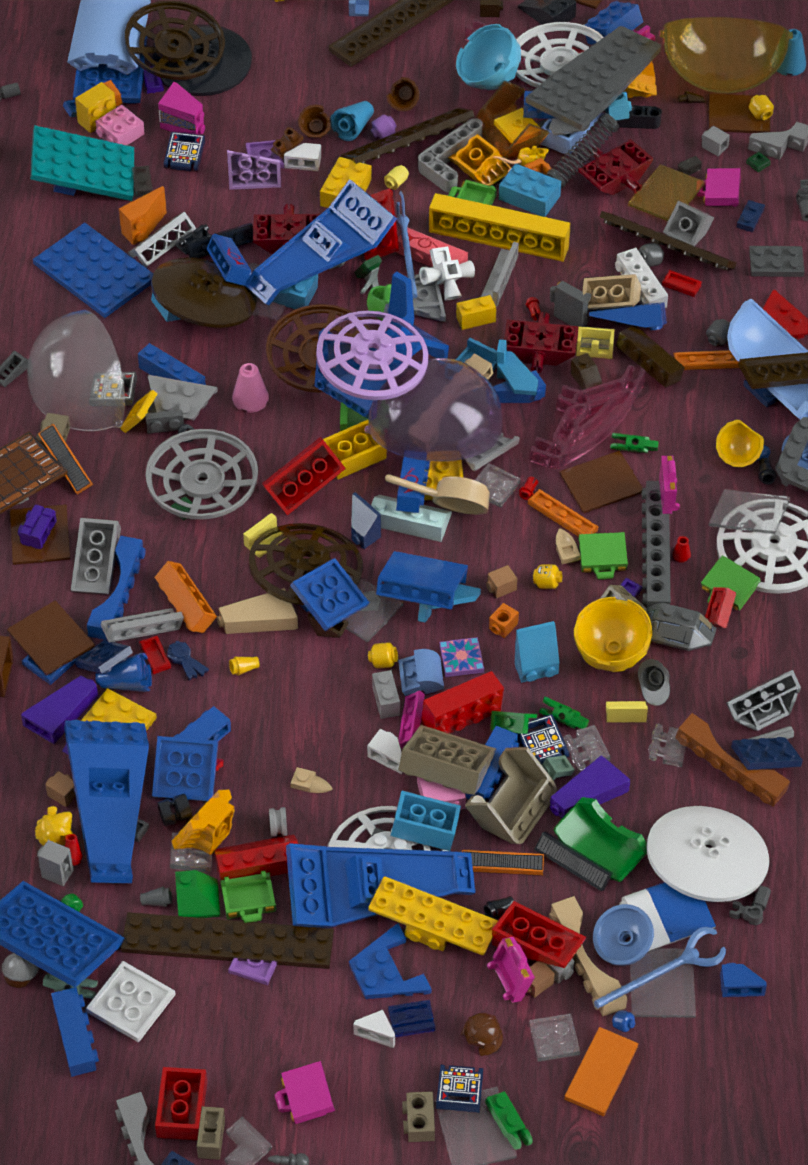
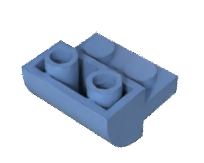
[399,649,444,696]

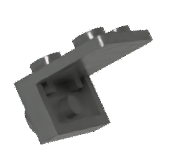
[146,402,184,433]

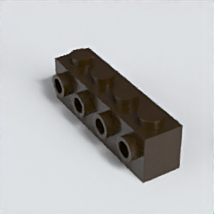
[616,325,685,388]

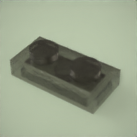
[132,165,153,197]

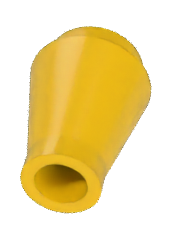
[229,656,259,676]

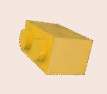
[456,295,496,330]

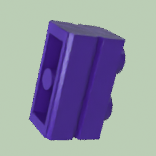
[18,505,57,549]

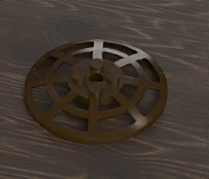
[125,0,225,80]
[249,523,363,605]

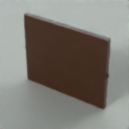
[708,93,770,133]
[559,451,643,513]
[10,504,70,565]
[7,600,95,676]

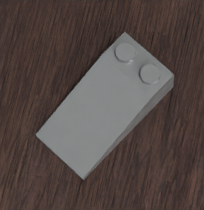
[71,518,121,595]

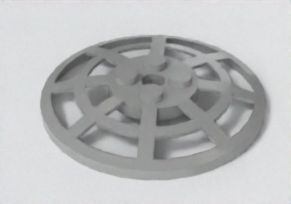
[146,429,258,519]

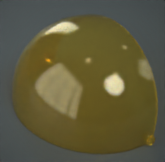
[659,17,793,93]

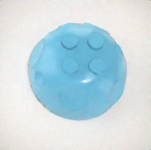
[456,24,521,90]

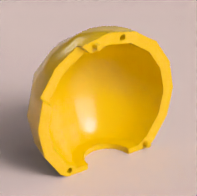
[716,420,764,467]

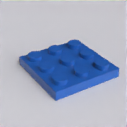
[290,558,370,631]
[152,736,218,801]

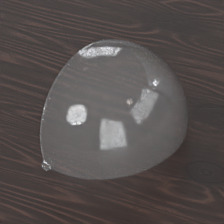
[27,310,125,431]

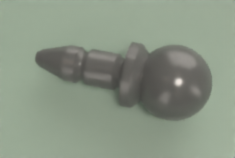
[268,1153,309,1165]

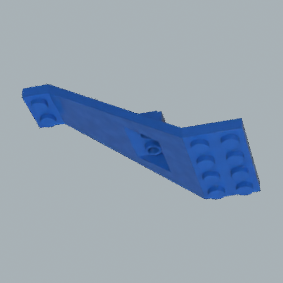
[245,179,397,305]
[64,720,149,883]
[286,843,476,928]

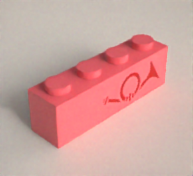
[396,227,468,267]

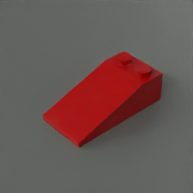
[492,901,586,968]

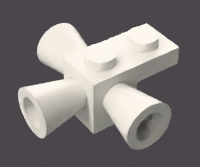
[419,247,475,301]

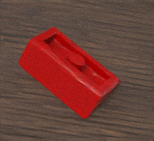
[705,587,736,628]

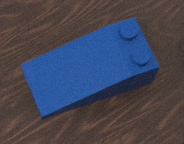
[589,302,667,330]

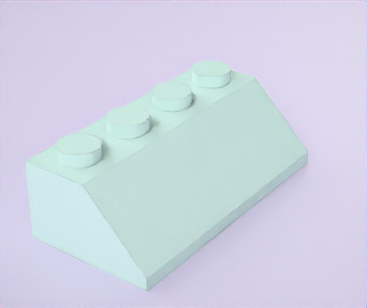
[371,495,452,542]

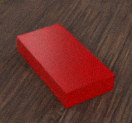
[662,270,702,297]
[139,636,171,674]

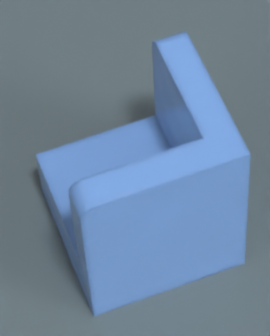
[349,0,369,16]

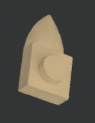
[556,529,581,564]
[291,767,333,793]

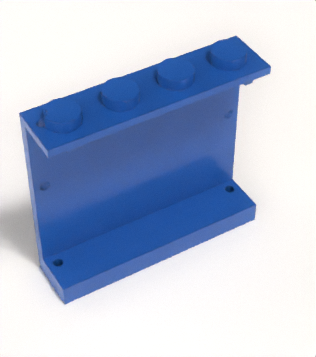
[376,551,468,609]

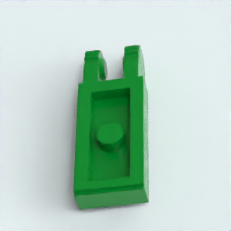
[485,1091,533,1150]

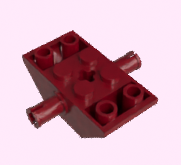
[578,139,653,195]
[253,204,320,254]
[504,312,579,373]

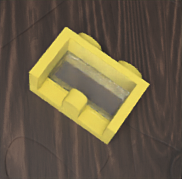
[576,327,615,359]

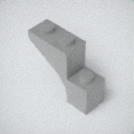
[748,122,808,160]

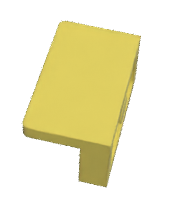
[243,513,287,558]
[606,701,648,722]

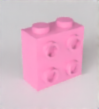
[96,105,145,145]
[417,777,466,810]

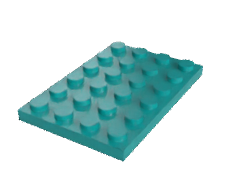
[30,125,134,201]

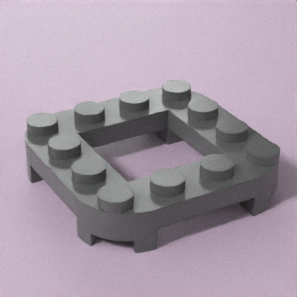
[775,417,808,492]

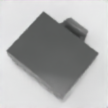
[549,281,591,327]

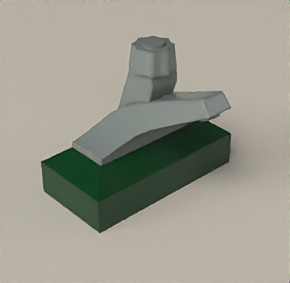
[354,255,382,294]

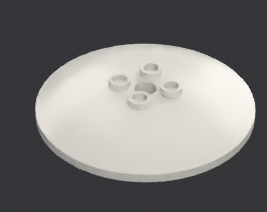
[647,806,769,902]

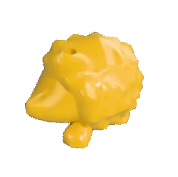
[35,806,73,846]

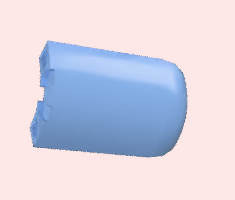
[67,0,151,75]
[727,299,808,420]

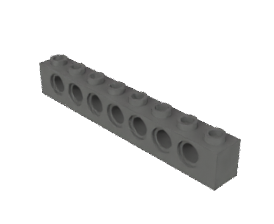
[642,481,671,608]

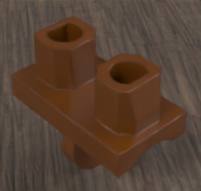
[270,127,304,161]

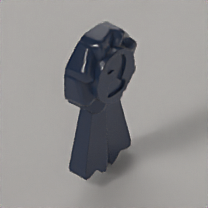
[167,641,209,681]

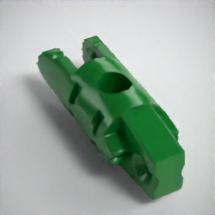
[610,433,659,453]
[539,696,589,729]

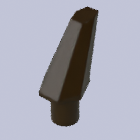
[677,91,705,103]

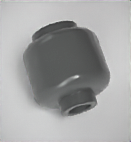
[639,243,664,267]
[706,319,730,346]

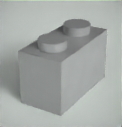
[372,670,400,719]
[37,840,74,886]

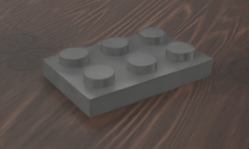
[749,246,805,277]

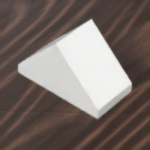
[353,1010,395,1048]

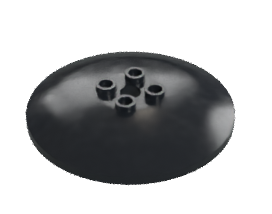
[152,24,252,96]

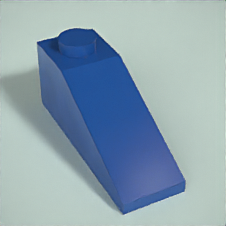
[487,370,546,403]

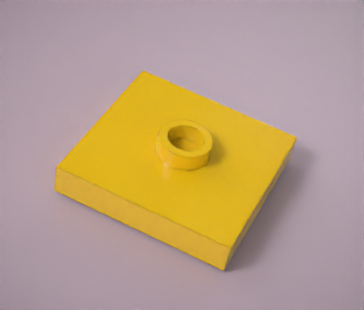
[494,108,541,145]
[120,390,158,433]

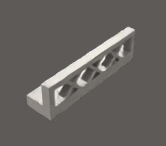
[128,211,196,267]
[481,242,519,307]
[101,608,184,643]

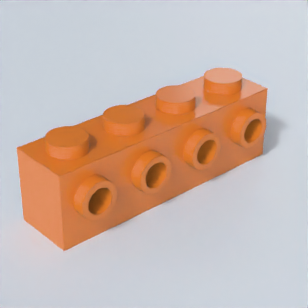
[155,561,217,633]

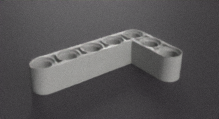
[418,118,483,193]

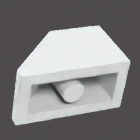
[284,143,321,171]
[367,729,403,774]

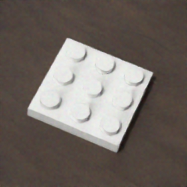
[86,961,175,1043]

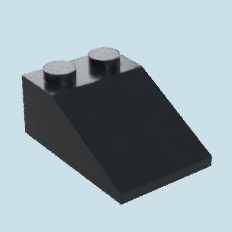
[518,0,577,32]

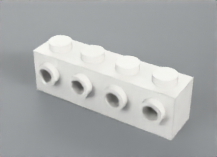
[615,248,668,308]

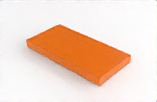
[564,1027,639,1116]

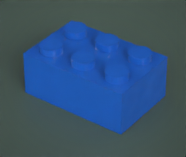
[584,1,643,44]

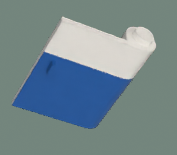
[619,882,716,951]

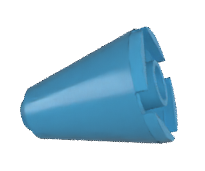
[773,29,806,76]
[330,101,374,141]

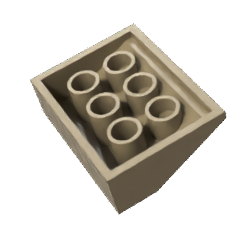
[398,725,496,795]

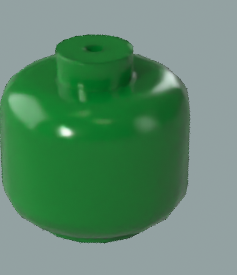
[61,894,83,912]

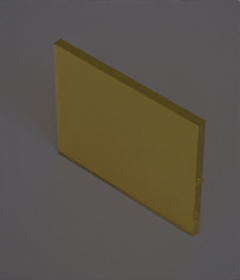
[628,164,705,221]

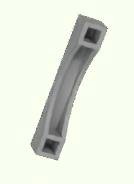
[115,1092,154,1165]

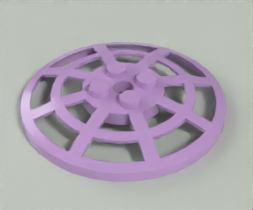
[316,311,428,400]

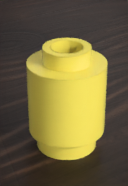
[384,165,409,190]

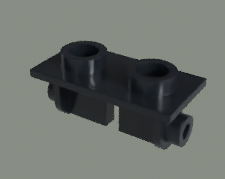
[175,224,210,255]

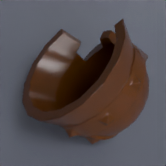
[386,77,420,111]
[298,104,331,139]
[461,1013,503,1056]

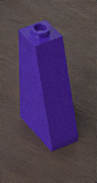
[21,676,98,744]
[550,755,630,818]

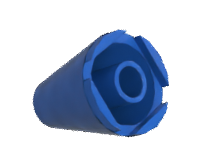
[95,653,152,692]

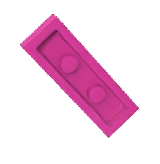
[398,690,425,749]

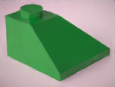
[175,870,220,918]

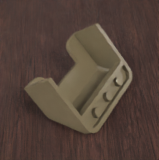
[465,747,557,844]

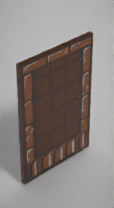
[0,431,68,514]

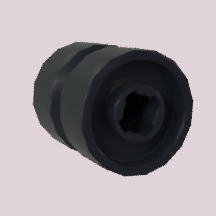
[157,793,193,827]

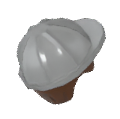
[2,953,39,988]

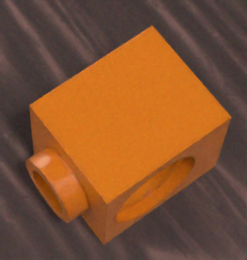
[489,603,519,638]

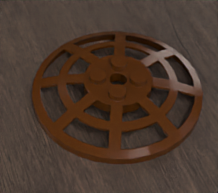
[266,304,370,393]

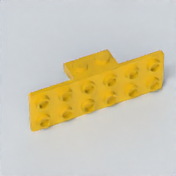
[368,877,498,955]

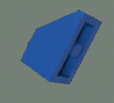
[720,963,767,997]

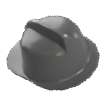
[638,659,670,706]

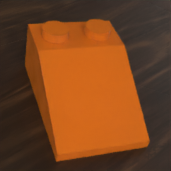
[119,186,167,245]

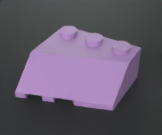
[227,150,281,190]

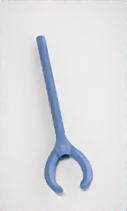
[396,191,418,299]
[594,927,726,1008]

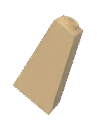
[217,588,298,634]

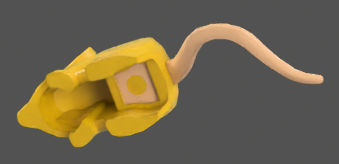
[493,146,549,166]

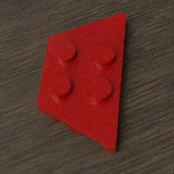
[763,289,808,339]

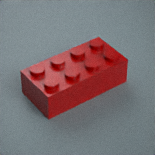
[421,671,504,734]

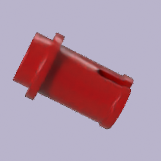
[526,297,541,320]
[519,476,538,500]

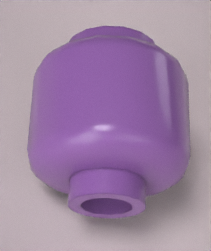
[371,115,397,139]

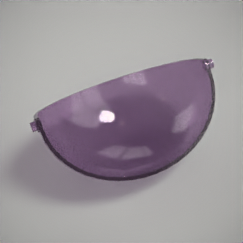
[365,358,503,461]

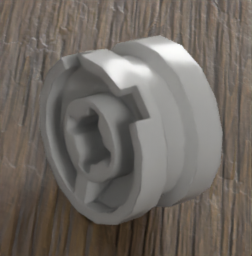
[269,807,287,837]

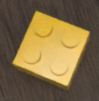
[75,82,116,133]

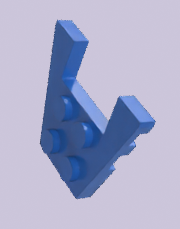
[349,923,432,999]

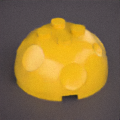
[574,597,652,672]

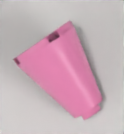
[232,363,269,413]

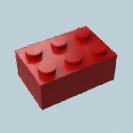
[155,1067,207,1140]

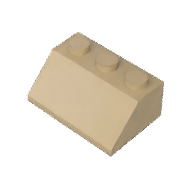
[583,274,641,310]

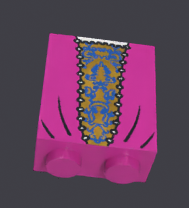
[158,82,205,135]

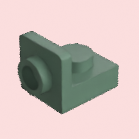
[542,755,575,781]

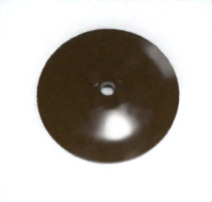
[151,258,257,328]

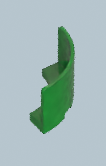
[554,797,647,882]

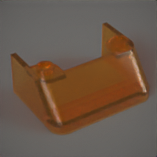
[476,81,549,159]

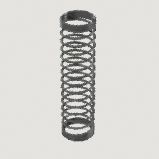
[547,113,619,188]

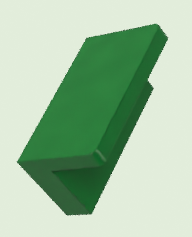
[490,711,537,734]

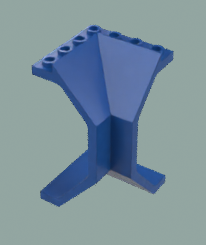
[314,272,449,421]

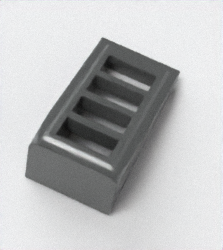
[0,350,30,387]

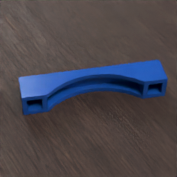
[87,536,146,640]

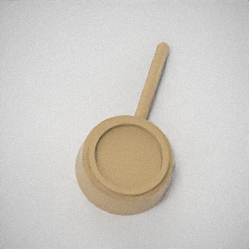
[385,475,490,515]

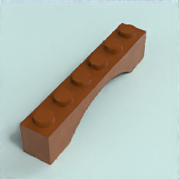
[675,713,790,807]

